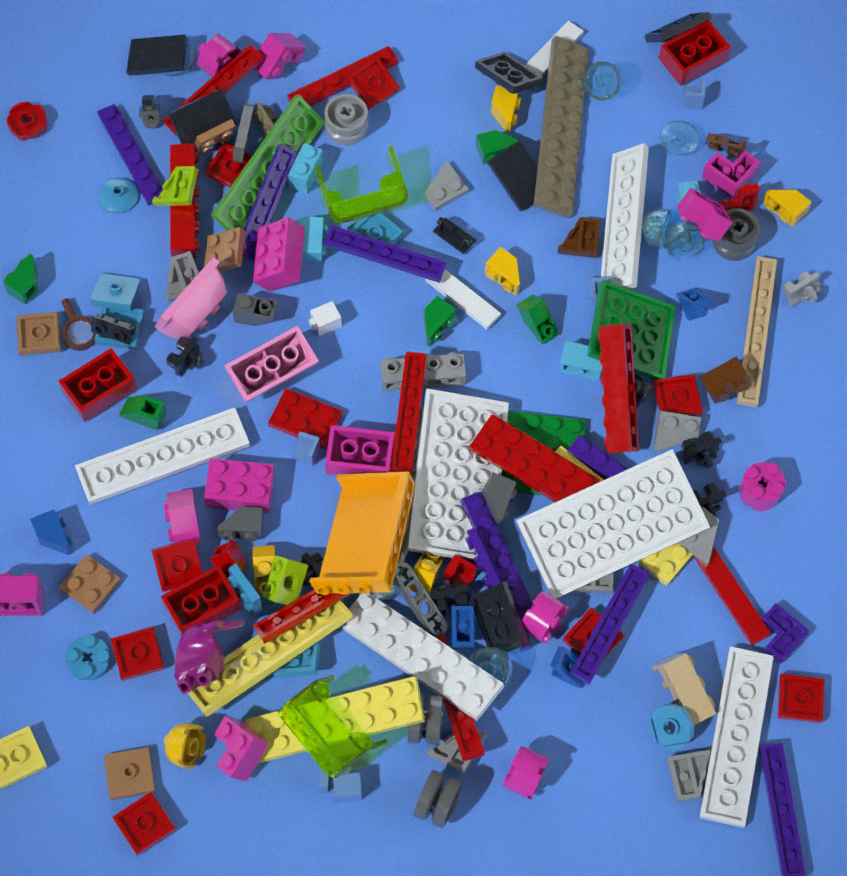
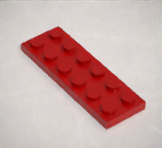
[469,414,600,502]

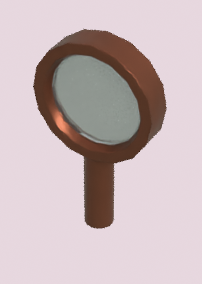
[61,298,96,351]

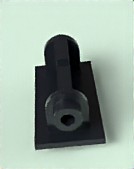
[433,217,477,255]
[91,313,136,345]

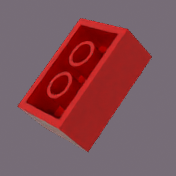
[658,20,731,86]
[58,348,137,422]
[161,565,241,636]

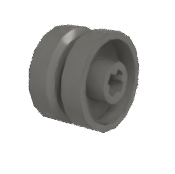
[712,209,761,261]
[407,694,444,745]
[413,769,463,829]

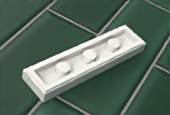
[525,20,583,77]
[426,270,501,330]

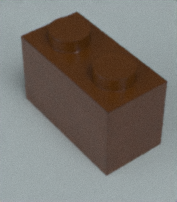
[700,356,752,404]

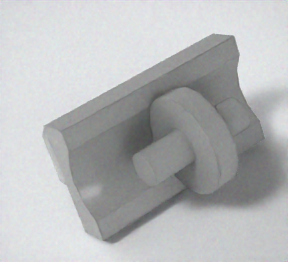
[783,271,821,307]

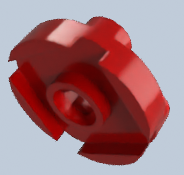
[6,101,47,141]

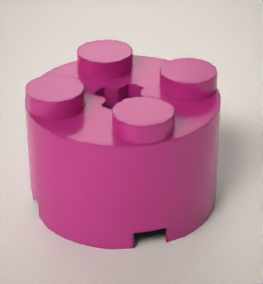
[197,33,241,77]
[739,462,786,511]
[521,591,569,644]
[502,746,550,800]

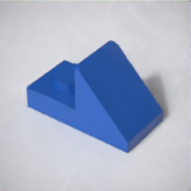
[676,288,712,321]
[451,606,475,648]
[550,646,585,688]

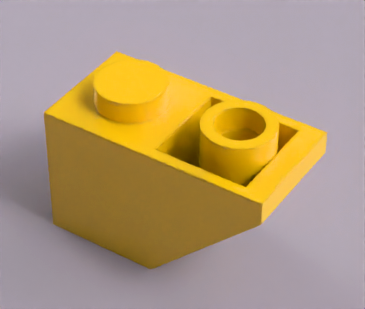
[491,85,521,133]
[762,190,812,227]
[485,247,520,296]
[253,545,275,597]
[408,553,444,595]

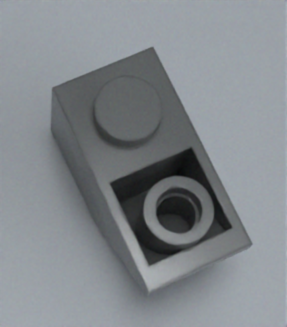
[233,293,278,326]
[482,472,517,526]
[218,507,264,541]

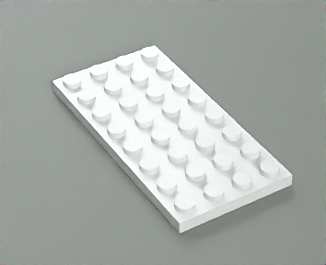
[406,389,509,562]
[516,449,710,598]

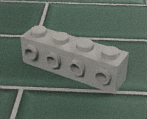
[380,352,466,391]

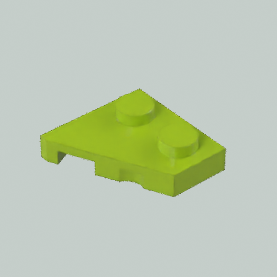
[152,166,198,206]

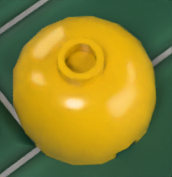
[164,722,206,770]

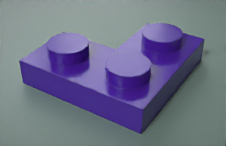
[762,603,810,664]

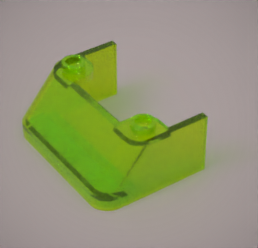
[314,146,408,224]
[279,674,388,778]

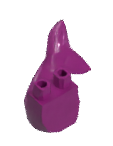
[174,620,245,694]

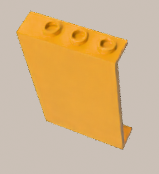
[310,472,415,595]

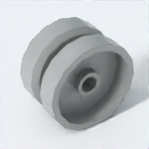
[324,94,368,146]

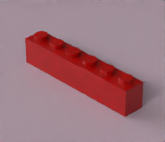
[170,144,200,259]
[598,324,639,453]

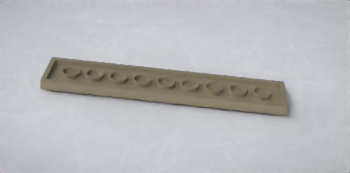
[533,35,589,219]

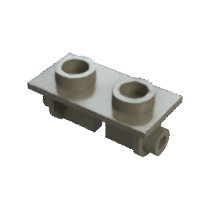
[253,102,277,137]

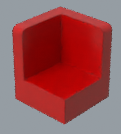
[210,540,247,578]
[444,554,478,586]

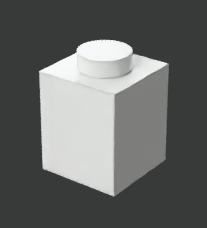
[308,301,342,336]

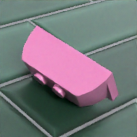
[155,257,227,340]
[225,326,319,403]

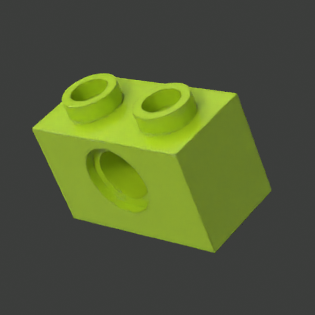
[263,555,308,605]

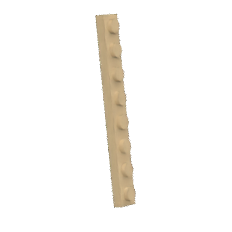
[736,256,777,408]

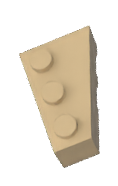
[651,653,716,725]

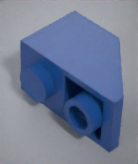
[30,509,73,555]

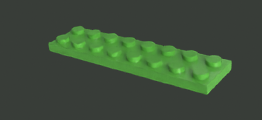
[211,95,325,230]

